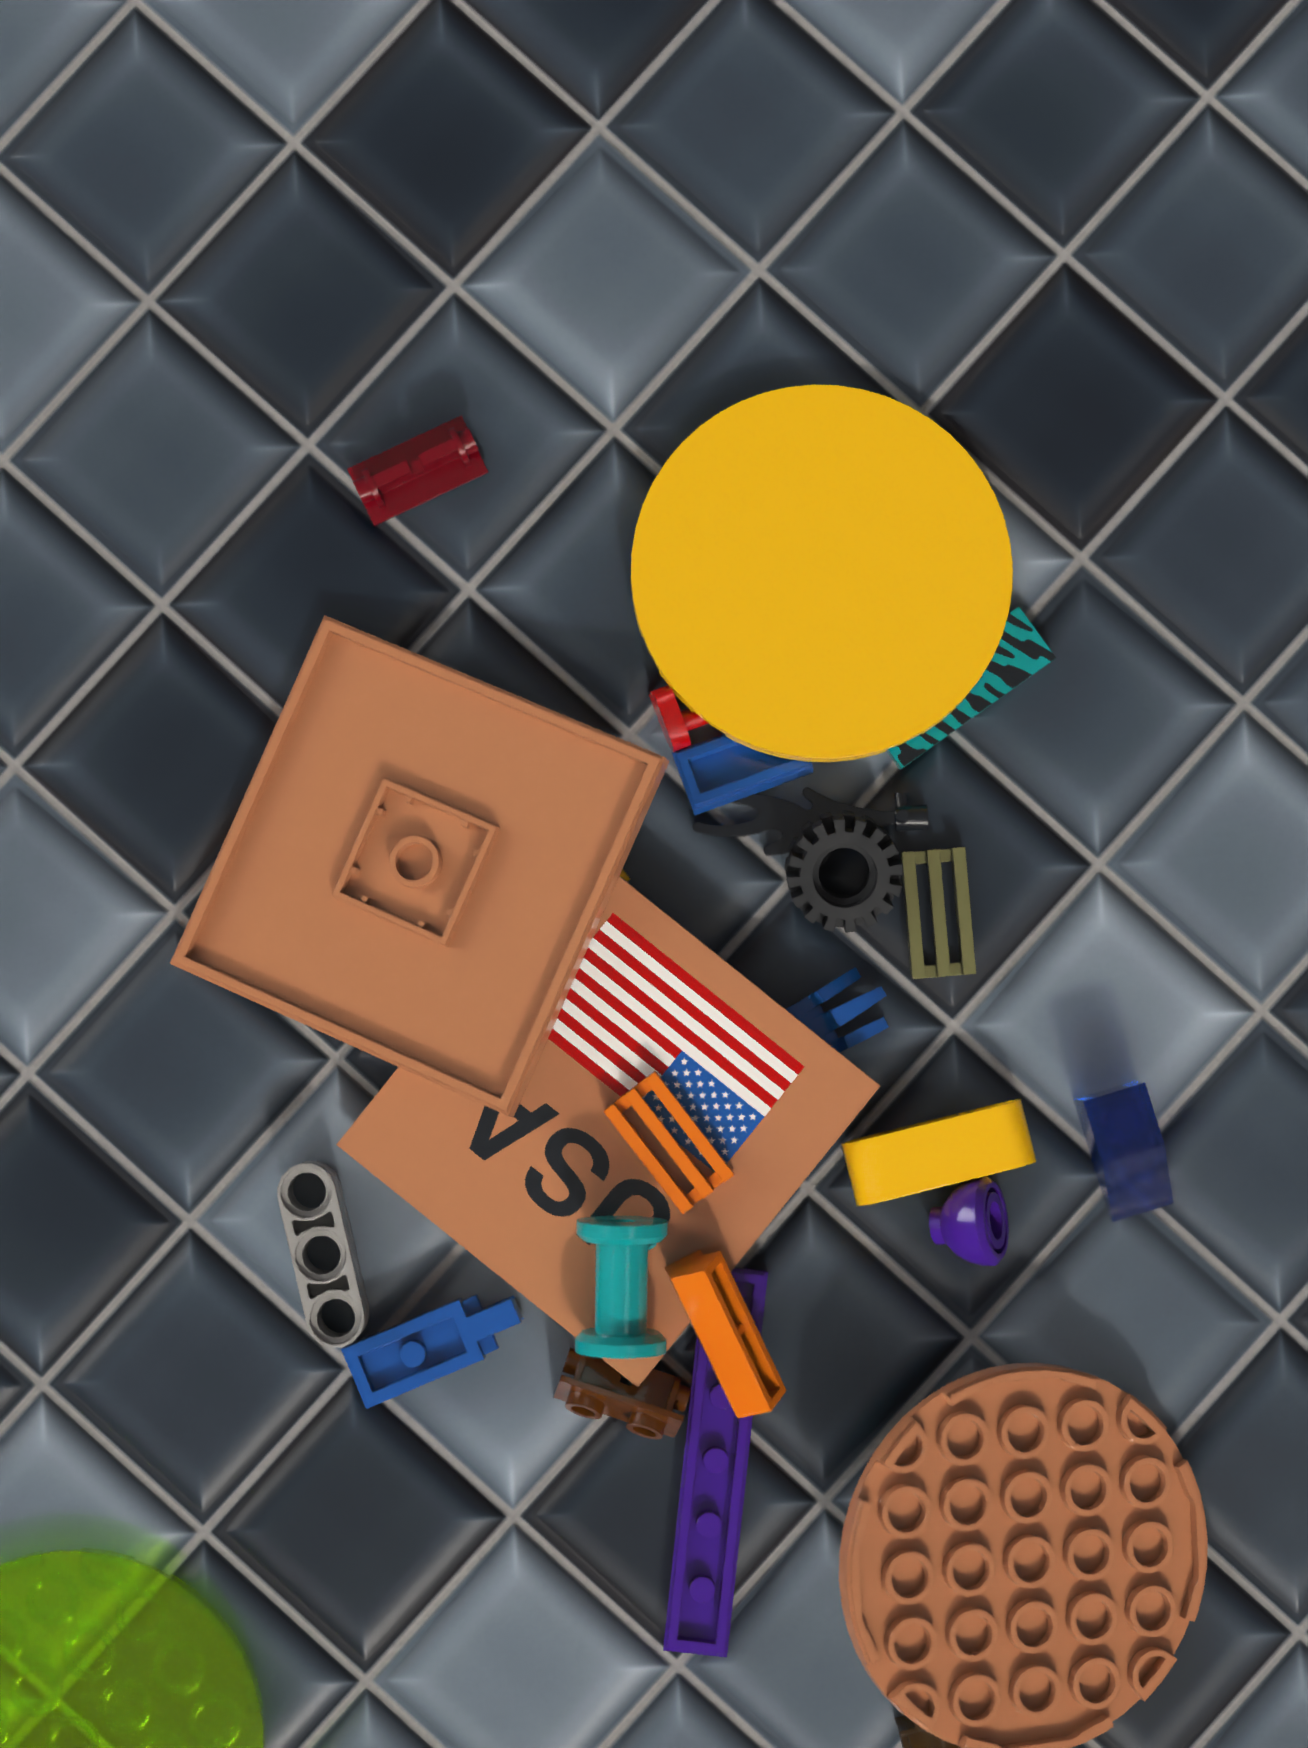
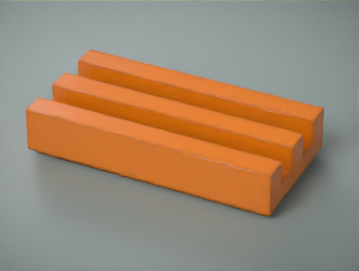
[603,1071,734,1214]

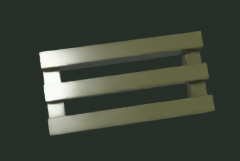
[900,847,976,979]

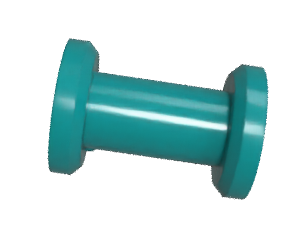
[575,1216,668,1359]

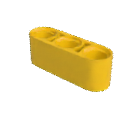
[841,1099,1037,1206]

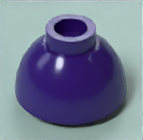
[929,1176,1009,1266]

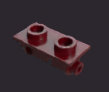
[347,415,489,526]

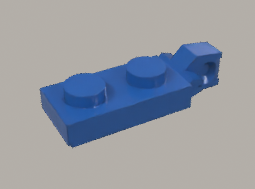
[341,1294,524,1409]

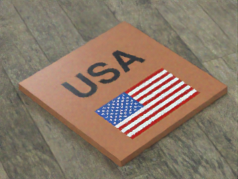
[336,876,880,1388]

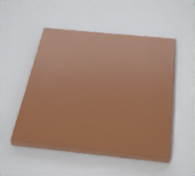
[170,615,670,1118]

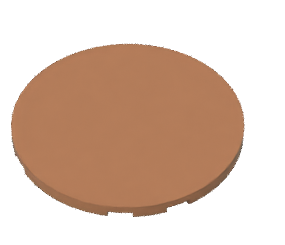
[839,1363,1208,1748]

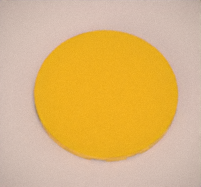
[631,384,1013,762]

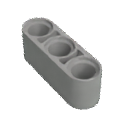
[277,1160,370,1348]

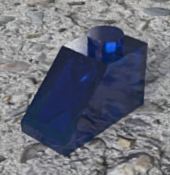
[1073,1081,1174,1222]

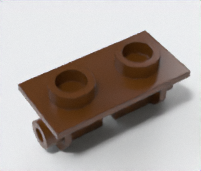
[553,1348,691,1439]

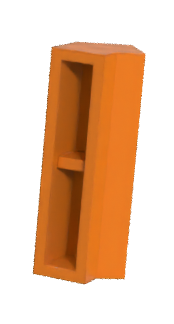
[664,1250,787,1418]

